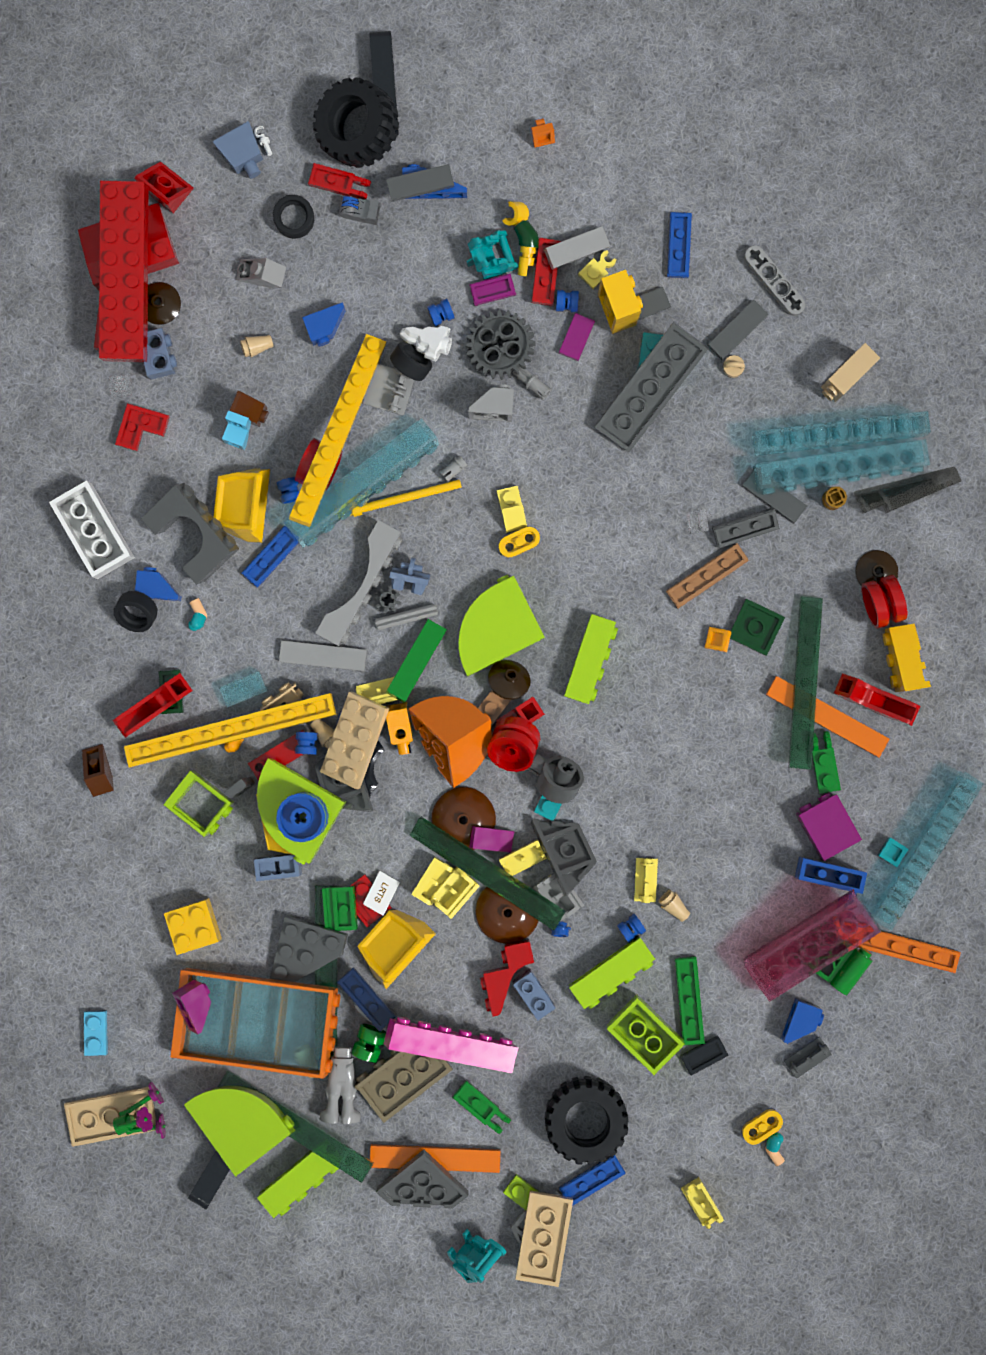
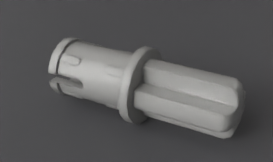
[513,367,552,400]

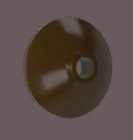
[148,282,181,325]
[855,550,898,585]
[488,660,531,700]

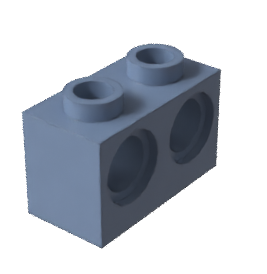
[144,328,177,380]
[254,854,302,881]
[513,969,556,1021]

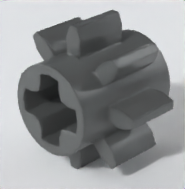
[375,587,402,614]

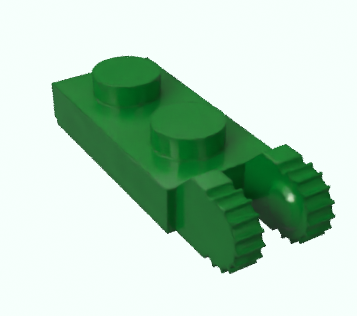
[810,731,841,794]
[452,1079,511,1134]

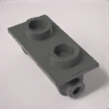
[784,1036,832,1079]

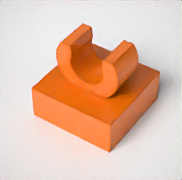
[531,118,555,148]

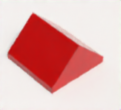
[134,161,194,214]

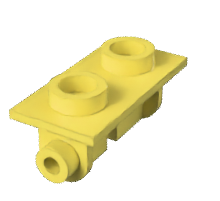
[634,858,658,903]

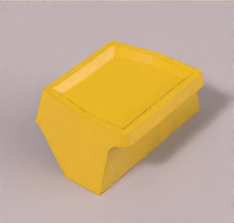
[213,468,270,543]
[357,910,436,989]

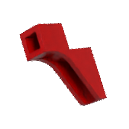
[112,673,193,738]
[834,673,921,726]
[480,939,534,1017]

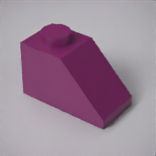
[172,980,211,1034]

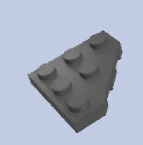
[270,916,348,982]
[376,1150,469,1209]

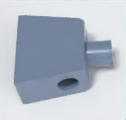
[213,121,263,179]

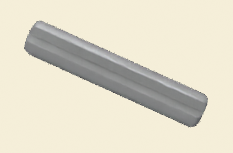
[375,604,438,630]

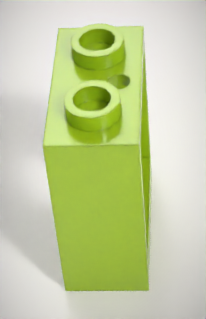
[163,770,234,837]

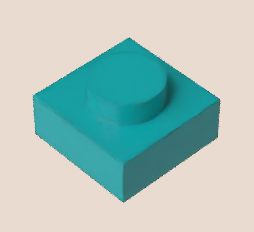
[534,795,562,821]
[877,837,909,867]

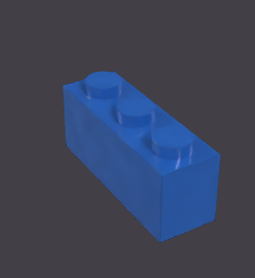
[794,857,867,894]

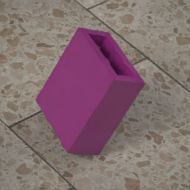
[796,792,862,861]

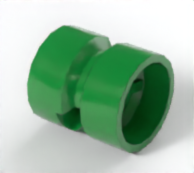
[351,1024,386,1063]

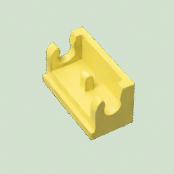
[356,677,398,704]
[499,839,547,878]
[411,856,455,906]
[429,866,479,919]
[681,1177,724,1229]

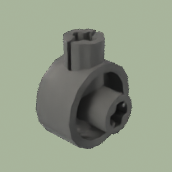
[528,754,584,804]

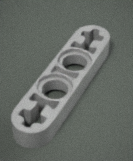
[744,246,805,316]

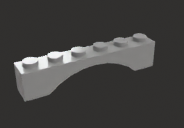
[316,520,403,647]

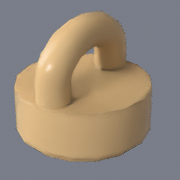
[723,355,745,378]

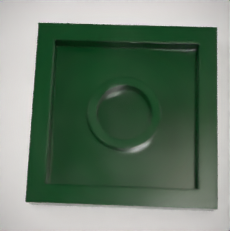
[730,599,785,656]

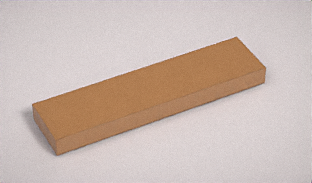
[665,543,749,609]

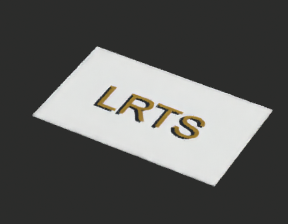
[363,871,400,916]

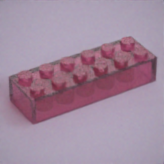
[744,889,881,1002]

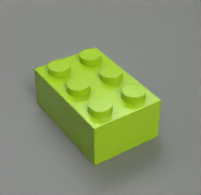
[607,994,685,1075]

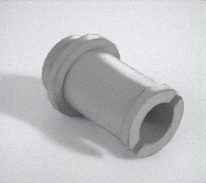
[440,456,468,482]

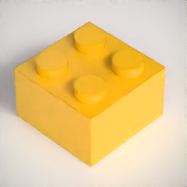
[164,898,222,955]

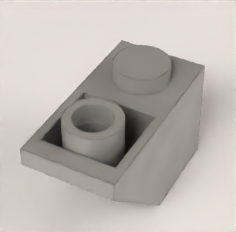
[236,258,286,288]

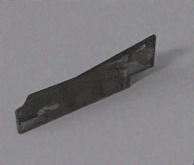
[854,466,962,514]

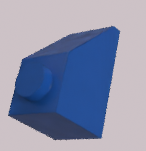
[302,302,346,347]
[135,567,182,601]
[780,998,824,1044]

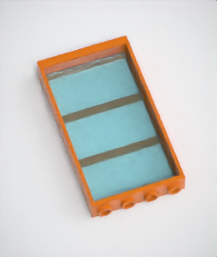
[170,968,340,1079]

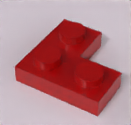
[115,403,170,451]

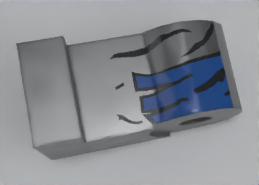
[338,196,380,225]

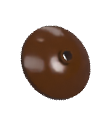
[431,787,496,852]
[475,879,540,944]

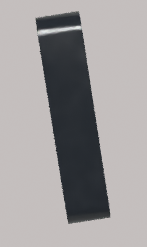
[369,31,399,135]
[188,1151,230,1210]

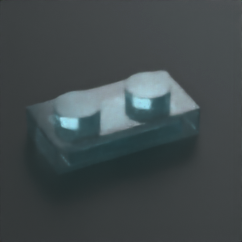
[219,671,268,708]

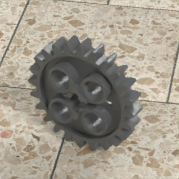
[465,310,536,380]

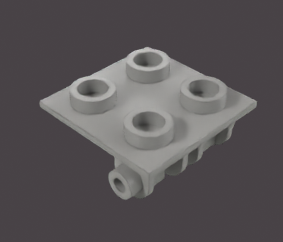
[363,364,414,416]

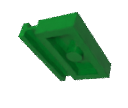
[322,886,358,931]

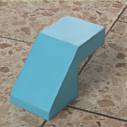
[222,411,251,450]

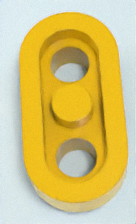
[499,527,540,558]
[742,1109,783,1145]

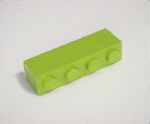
[563,614,618,704]
[568,936,655,1009]
[257,1138,343,1218]

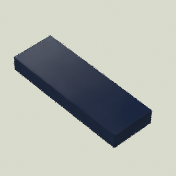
[337,967,397,1032]

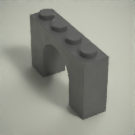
[141,483,239,585]

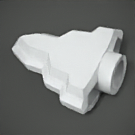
[399,326,452,362]

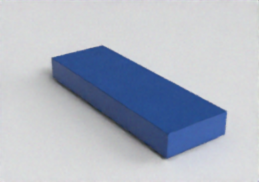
[667,212,692,278]
[242,526,301,588]
[559,1155,626,1206]

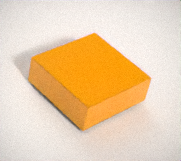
[705,627,731,652]

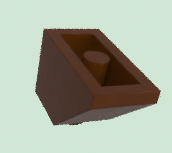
[230,391,269,427]
[82,744,114,797]

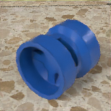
[556,290,579,313]
[427,298,455,326]
[276,477,300,504]
[295,732,318,755]
[617,913,646,943]

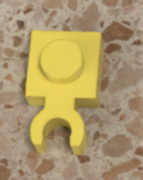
[578,250,616,289]

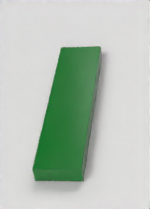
[386,619,447,703]
[674,956,705,1045]

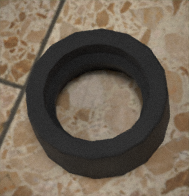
[273,194,315,239]
[390,342,432,381]
[113,591,158,632]

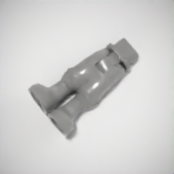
[319,1046,361,1124]

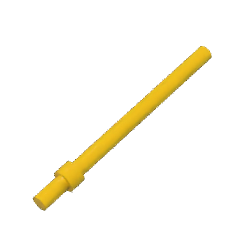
[335,479,462,519]

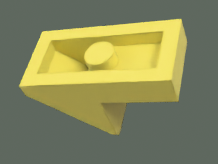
[497,486,527,533]

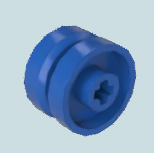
[276,792,329,842]

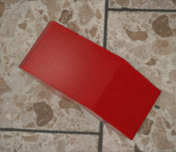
[496,697,545,723]

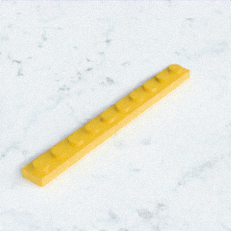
[289,334,386,527]
[124,693,337,768]

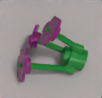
[113,1082,166,1139]

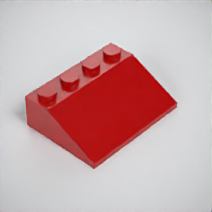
[78,203,179,291]

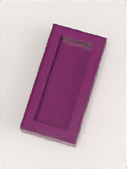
[469,273,516,306]
[559,313,595,361]
[469,826,514,853]

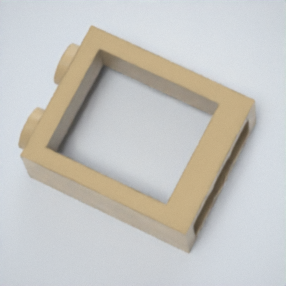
[821,343,880,402]

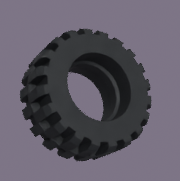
[313,77,399,168]
[545,1076,629,1165]

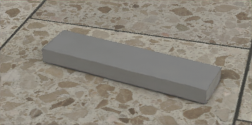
[279,641,367,671]

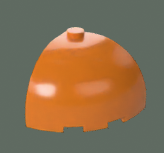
[409,696,492,788]

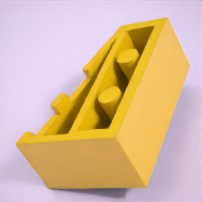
[883,623,931,692]

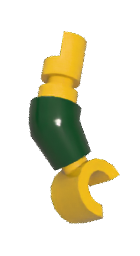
[502,201,539,276]

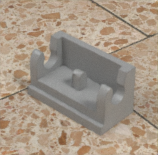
[534,873,584,923]

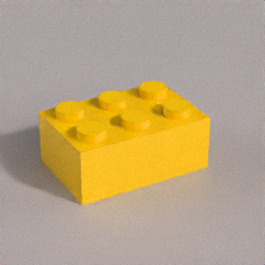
[598,270,643,334]

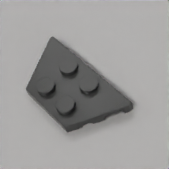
[315,757,373,812]
[531,819,597,896]

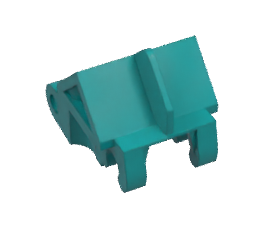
[466,230,519,280]
[447,1229,507,1283]

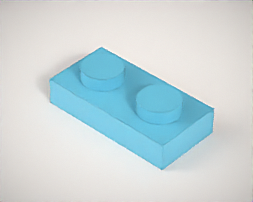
[84,1011,108,1056]

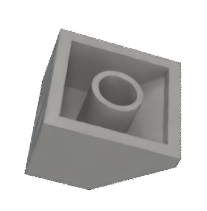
[468,384,514,422]

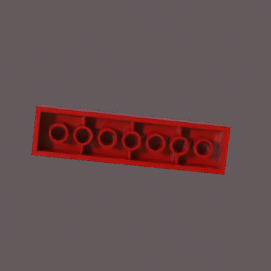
[99,181,149,362]

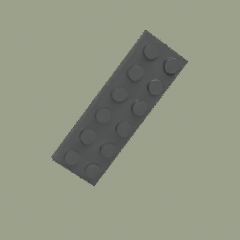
[595,322,708,452]

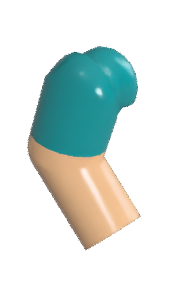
[188,598,207,631]
[765,1132,785,1166]

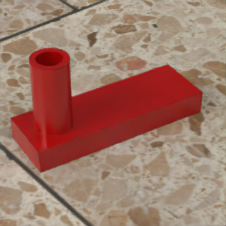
[248,729,305,781]

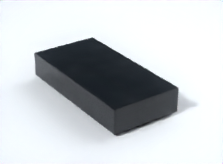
[680,1035,729,1076]

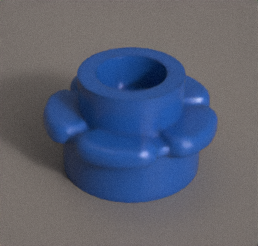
[550,922,571,937]

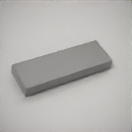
[544,226,610,270]

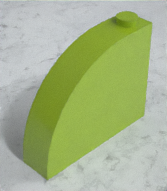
[459,574,545,676]
[257,758,347,865]
[184,1086,295,1177]

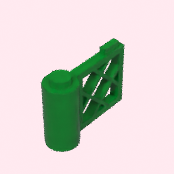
[794,921,873,996]

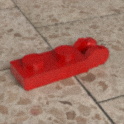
[308,163,371,200]

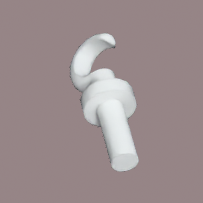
[254,126,272,156]

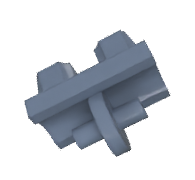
[389,557,431,595]

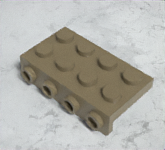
[354,1050,453,1123]

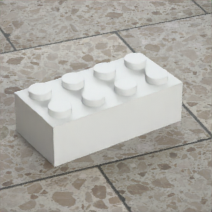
[49,481,135,579]

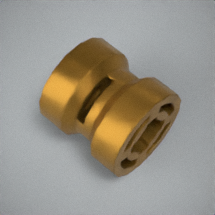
[822,486,847,510]

